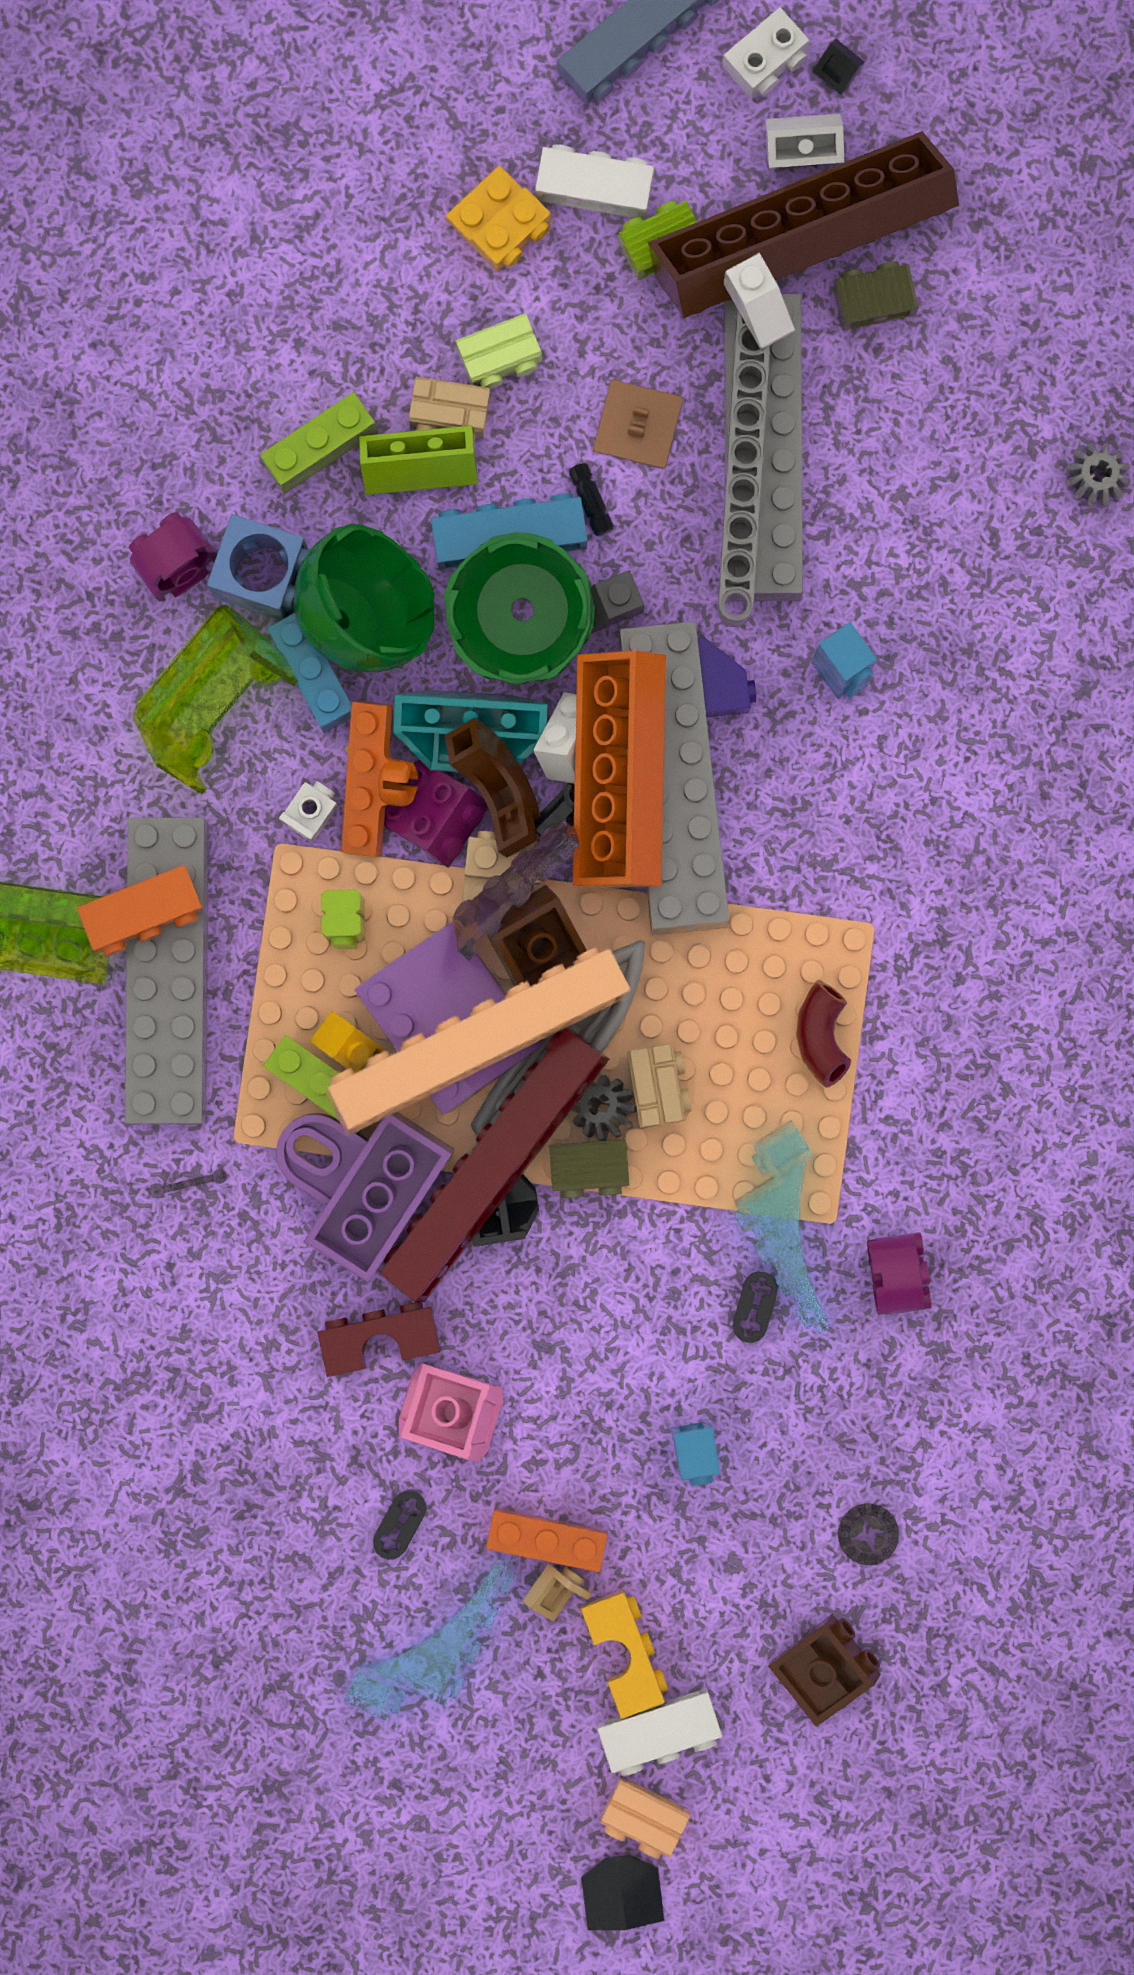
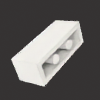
[535,145,654,220]
[597,1688,722,1776]

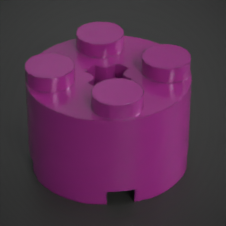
[129,512,217,601]
[867,1232,932,1315]

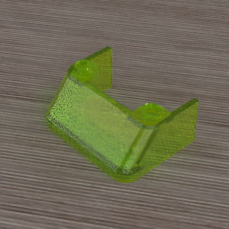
[133,605,299,795]

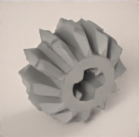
[1066,443,1130,507]

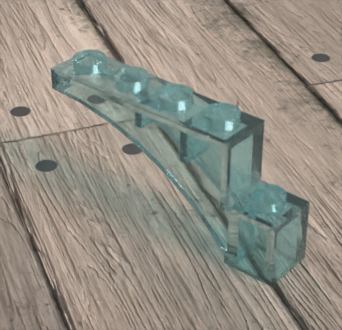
[733,1119,831,1334]
[344,1555,516,1721]

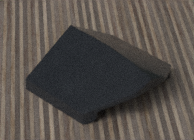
[473,1174,539,1247]
[581,1855,664,1930]

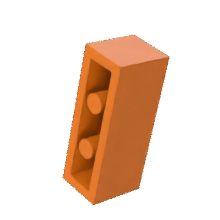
[76,864,203,957]
[486,1507,608,1573]

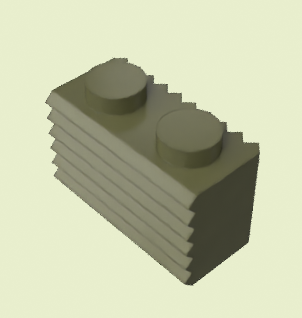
[833,261,919,331]
[549,1139,629,1198]

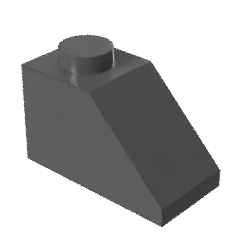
[591,570,644,634]

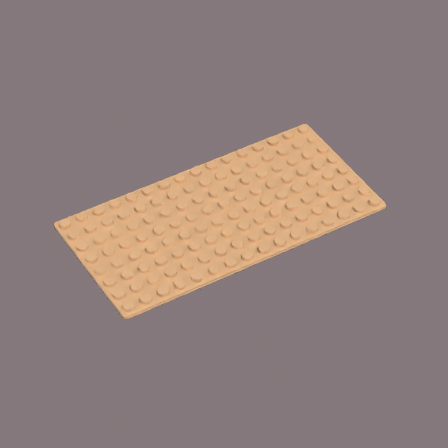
[233,843,875,1224]

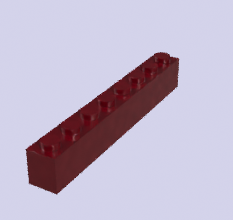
[380,1028,610,1302]

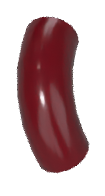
[796,980,851,1087]

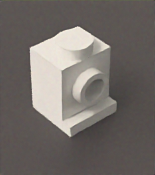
[279,781,338,843]

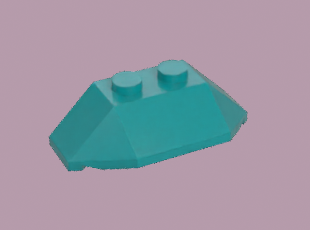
[393,690,548,772]

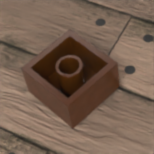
[480,885,587,987]

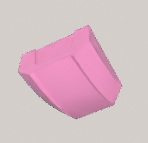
[398,1363,504,1462]

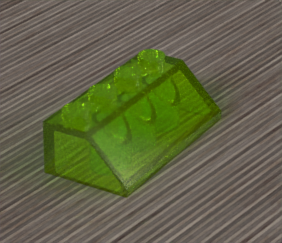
[0,882,110,985]

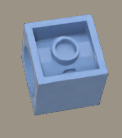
[207,514,309,621]

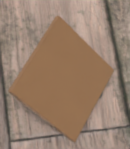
[593,379,684,469]

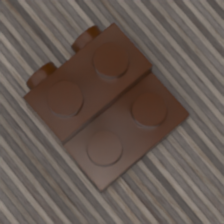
[768,1614,881,1727]

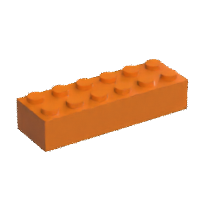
[573,650,666,888]

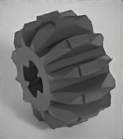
[572,1075,636,1141]

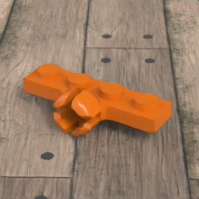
[341,700,418,857]

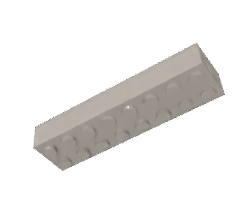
[724,294,803,601]
[619,621,729,935]
[125,818,209,1125]

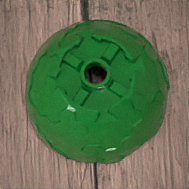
[294,524,435,673]
[443,532,595,685]

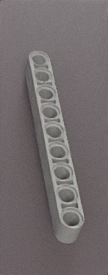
[717,309,770,627]

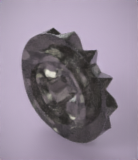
[838,1503,899,1565]

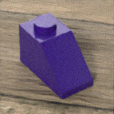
[697,637,756,718]

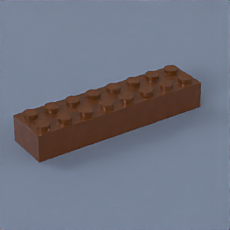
[648,131,959,318]

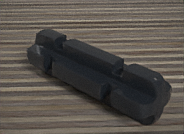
[569,463,613,536]

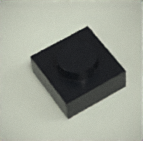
[812,39,865,95]

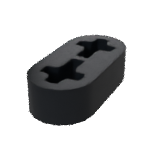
[732,1271,778,1343]
[373,1490,427,1560]

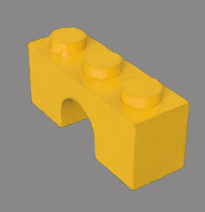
[581,1589,669,1719]

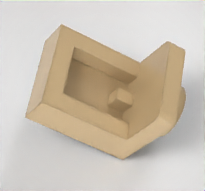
[522,1563,592,1622]

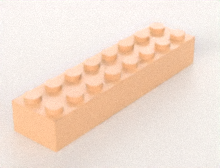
[326,947,631,1136]

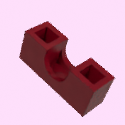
[317,1302,441,1377]

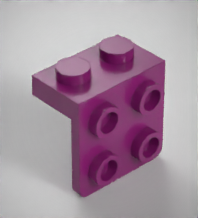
[384,760,488,868]

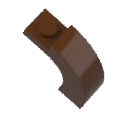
[445,718,541,858]

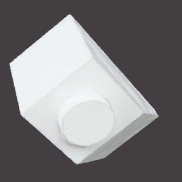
[724,253,795,350]

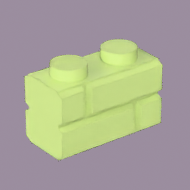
[455,313,543,389]

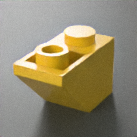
[309,1011,392,1073]

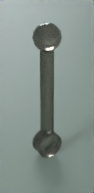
[149,1169,227,1198]

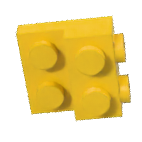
[445,165,551,272]

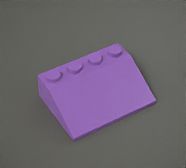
[354,921,543,1115]

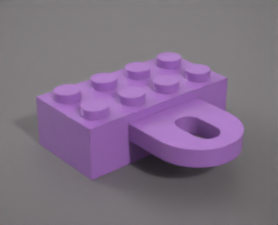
[276,1112,454,1283]

